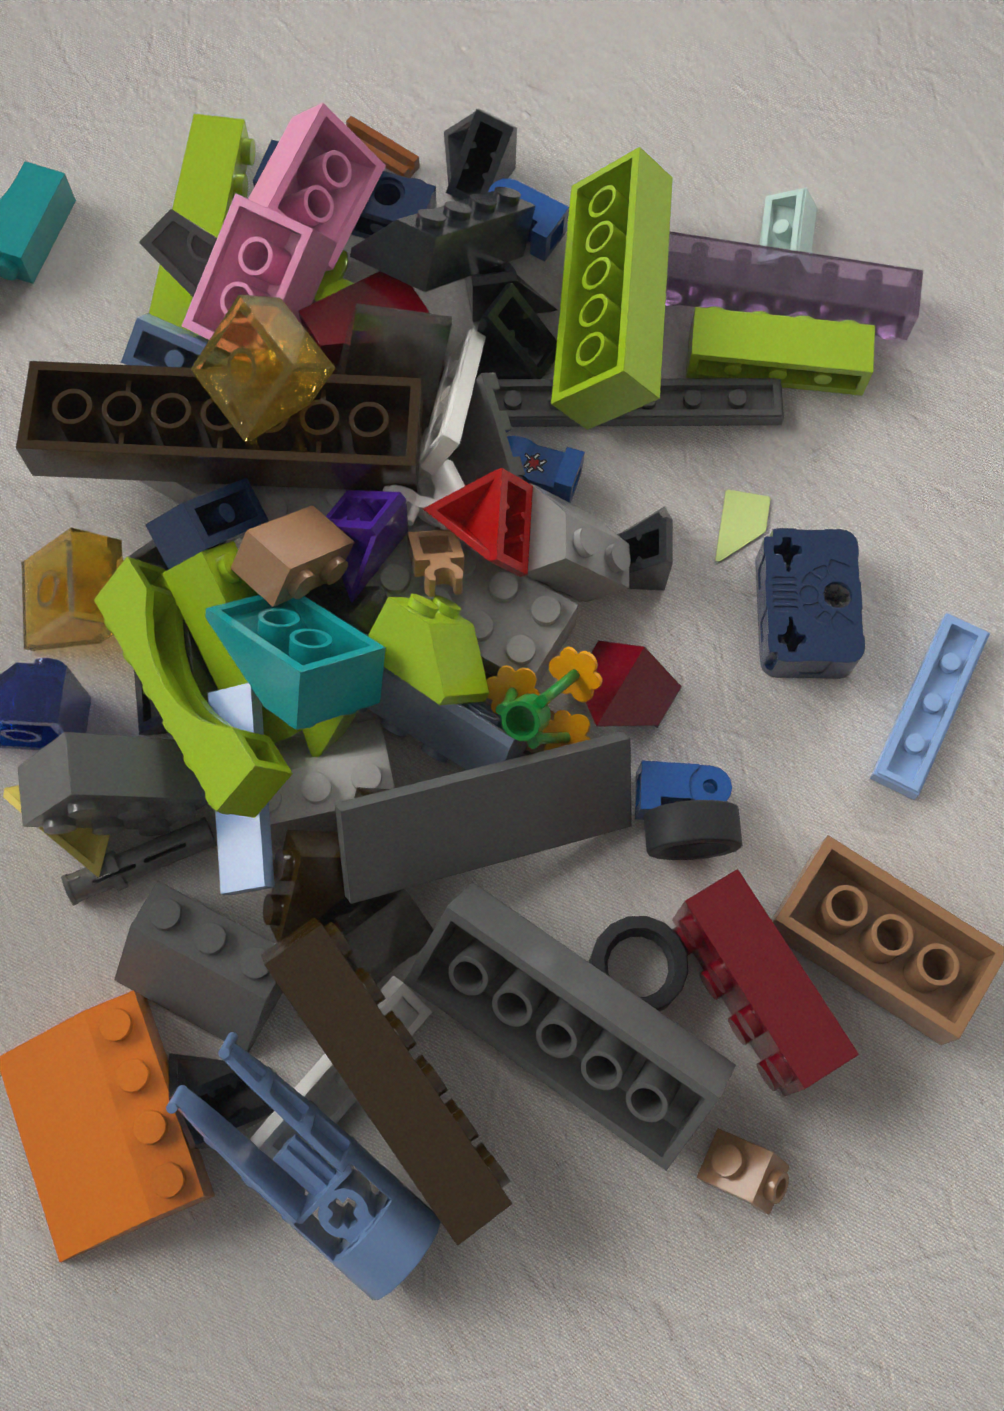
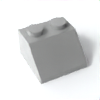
[527,483,631,602]

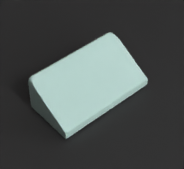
[757,187,817,278]

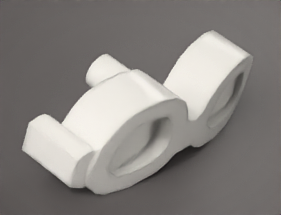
[383,485,446,530]

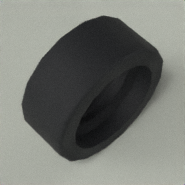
[643,800,743,860]
[589,916,689,1012]

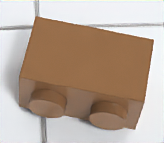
[231,505,354,607]

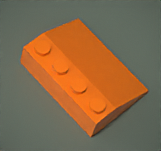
[0,990,215,1262]

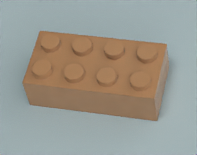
[771,835,1004,1045]

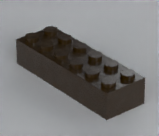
[261,917,513,1246]

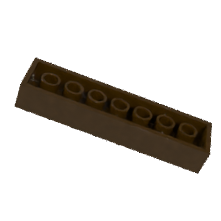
[16,361,423,493]

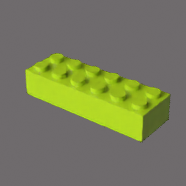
[551,147,673,430]

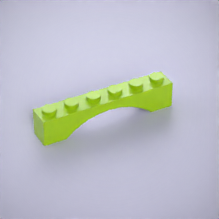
[94,556,293,818]

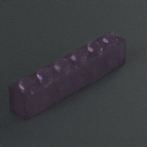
[665,231,923,340]

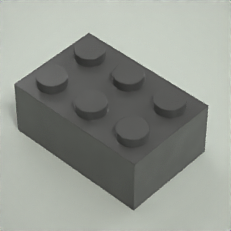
[17,732,208,836]

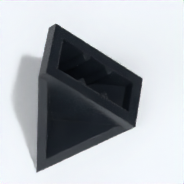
[444,109,517,200]
[465,262,559,322]
[475,283,557,380]
[617,506,673,591]
[169,1053,274,1149]

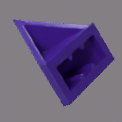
[326,490,408,604]

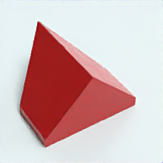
[423,468,533,577]

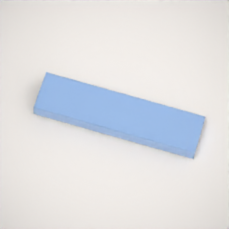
[869,613,990,800]
[208,683,275,895]

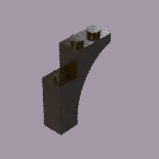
[263,787,390,943]

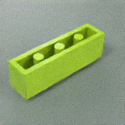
[686,307,875,396]
[162,541,302,743]

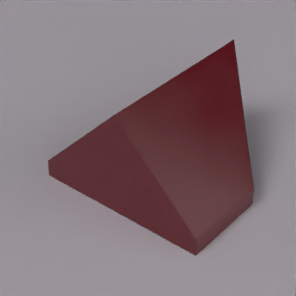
[586,640,682,728]

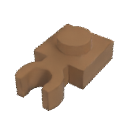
[407,529,465,597]

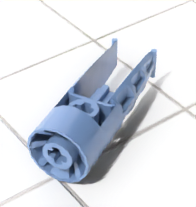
[166,1032,441,1300]

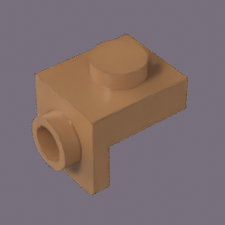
[696,1128,789,1215]

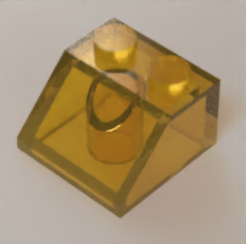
[191,294,336,441]
[21,527,124,651]

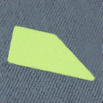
[715,489,770,562]

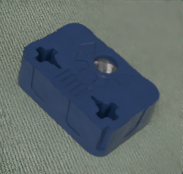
[755,528,865,679]

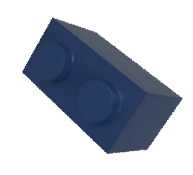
[145,478,270,569]

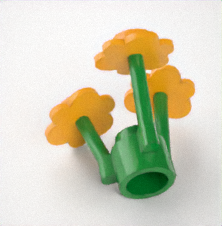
[487,647,602,751]

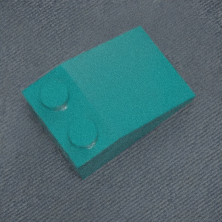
[205,595,386,730]

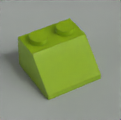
[368,594,489,705]

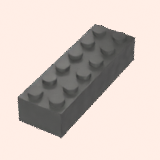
[403,881,736,1171]

